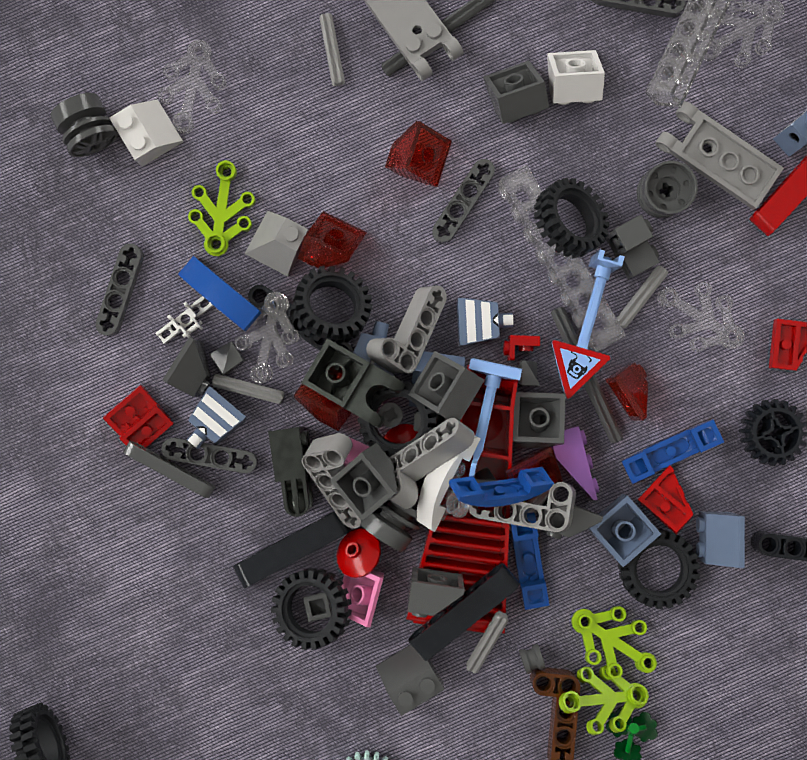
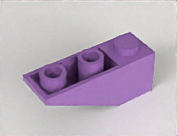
[550,426,599,500]

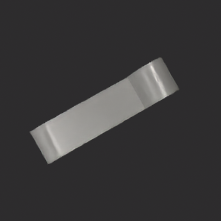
[366,285,447,373]
[389,418,475,509]
[302,433,362,528]
[469,482,576,532]

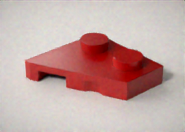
[769,319,807,371]
[638,465,694,535]

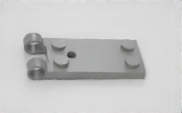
[363,0,464,81]
[655,101,784,210]

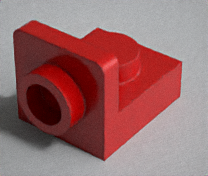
[503,335,540,361]

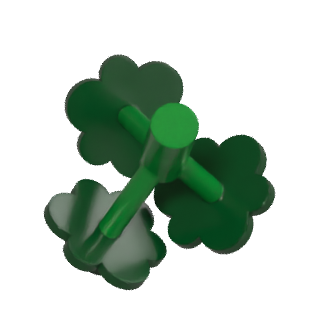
[606,708,658,760]

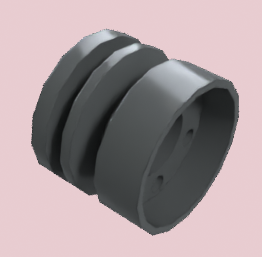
[50,93,118,157]
[636,160,698,218]
[360,500,420,553]

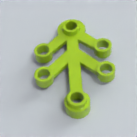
[188,160,256,257]
[571,606,657,679]
[559,665,649,735]

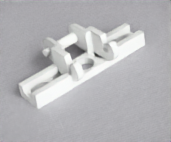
[156,296,214,344]

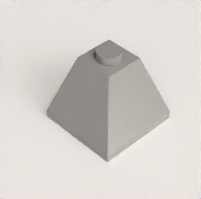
[244,211,311,277]

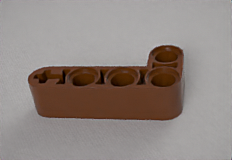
[530,667,580,760]

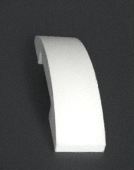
[417,436,481,532]

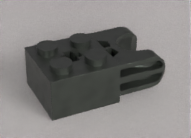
[301,338,405,428]
[268,426,313,517]

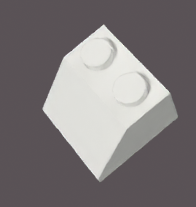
[547,50,605,105]
[109,99,183,167]

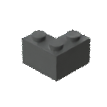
[605,215,660,280]

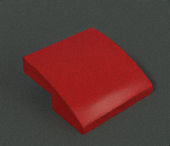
[103,384,174,447]

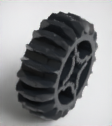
[738,399,807,466]

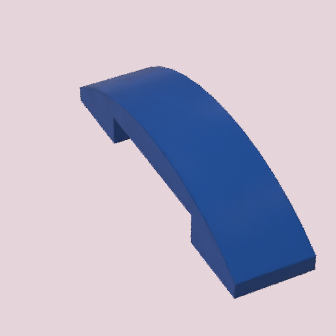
[178,256,262,332]
[621,419,724,484]
[449,467,554,507]
[510,512,549,610]

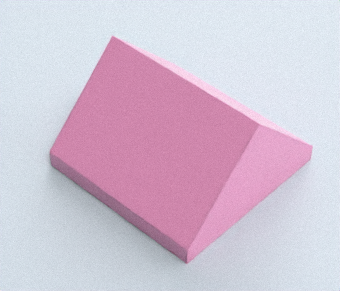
[341,570,384,627]

